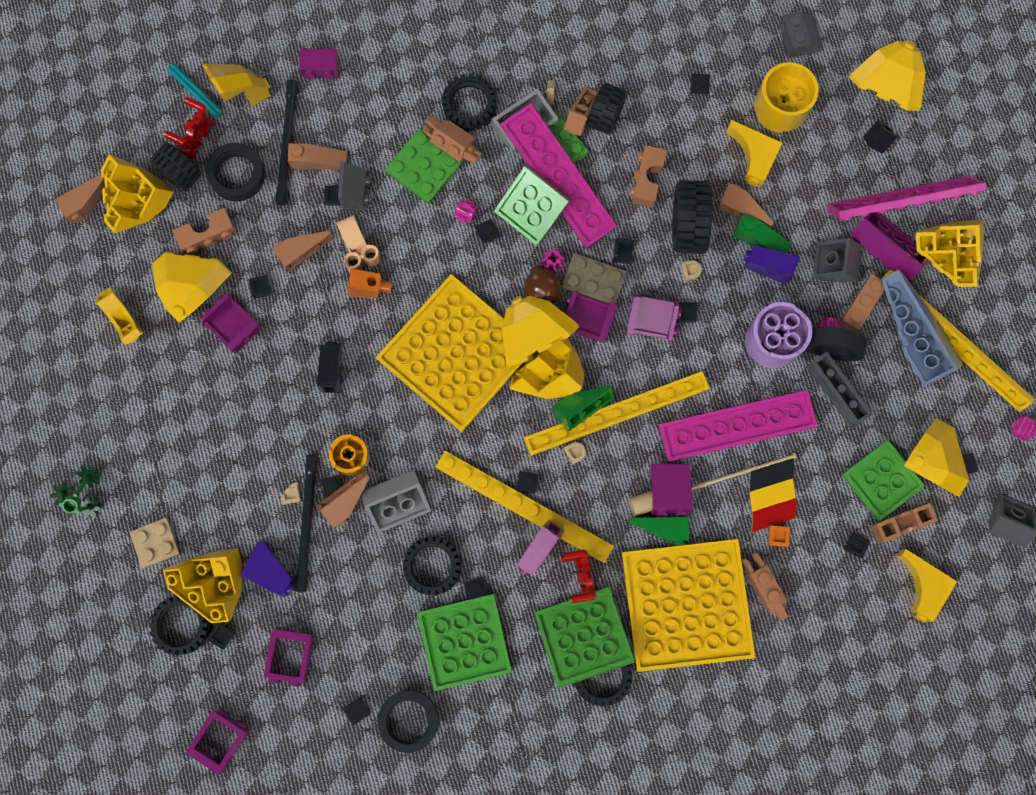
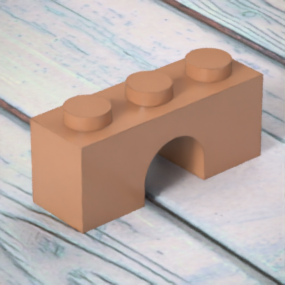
[630,145,667,208]
[172,208,237,255]
[839,274,885,332]
[870,503,938,544]

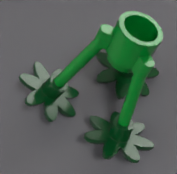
[49,466,102,520]

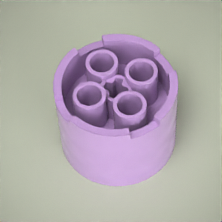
[745,302,812,369]

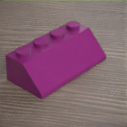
[850,212,928,282]

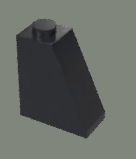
[317,342,342,393]

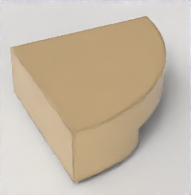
[546,80,555,105]
[281,482,302,505]

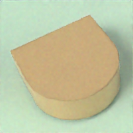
[680,260,702,282]
[563,442,586,465]

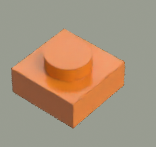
[768,525,790,547]

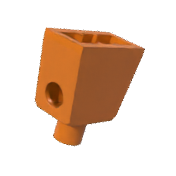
[347,269,391,298]

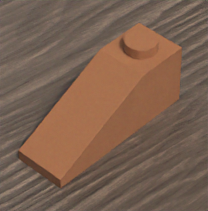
[564,86,598,136]
[288,143,348,170]
[55,174,105,223]
[717,183,773,228]
[272,231,333,272]
[317,470,369,528]

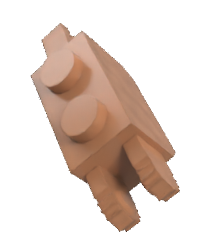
[422,116,482,164]
[742,552,788,621]

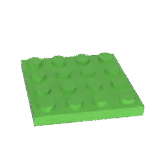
[534,587,635,688]
[417,594,512,691]

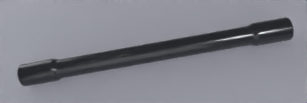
[275,80,298,206]
[295,455,318,592]

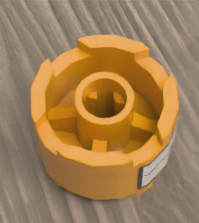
[329,434,370,476]

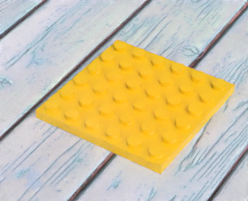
[376,274,524,433]
[621,539,755,672]

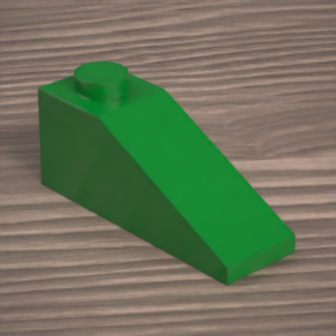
[733,213,791,253]
[552,385,614,431]
[628,517,689,546]

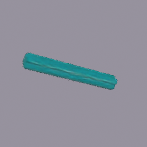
[167,63,223,118]

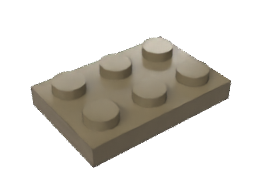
[561,253,627,305]

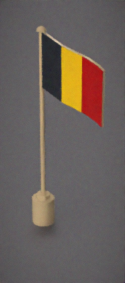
[628,453,797,533]

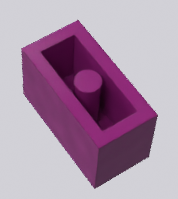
[300,49,339,79]

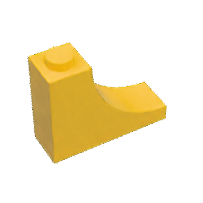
[726,120,782,187]
[896,549,957,623]

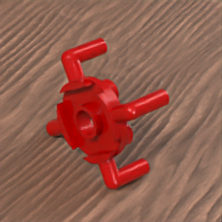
[164,96,215,160]
[560,549,596,604]

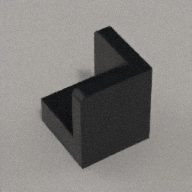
[863,120,897,154]
[612,238,634,264]

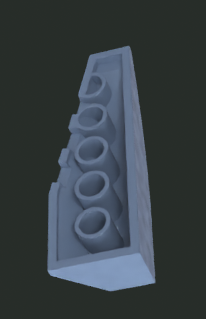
[882,269,963,387]

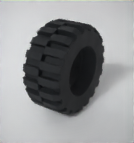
[672,180,713,254]

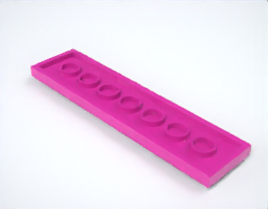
[500,103,617,248]
[826,176,986,221]
[658,390,818,462]

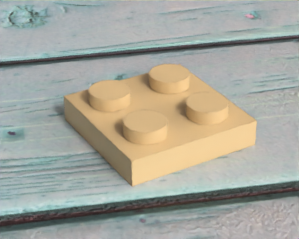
[129,518,181,569]

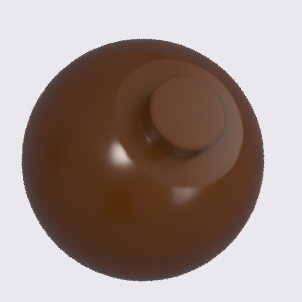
[524,266,561,304]

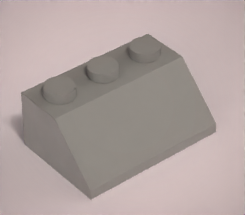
[490,88,559,150]
[361,470,431,534]

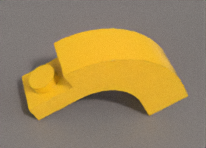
[95,287,143,345]

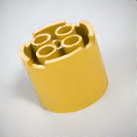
[754,62,819,133]

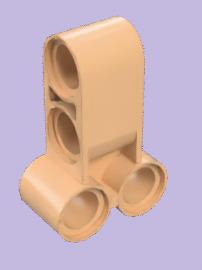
[336,216,381,272]

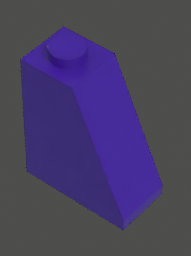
[743,245,800,284]
[240,540,295,597]

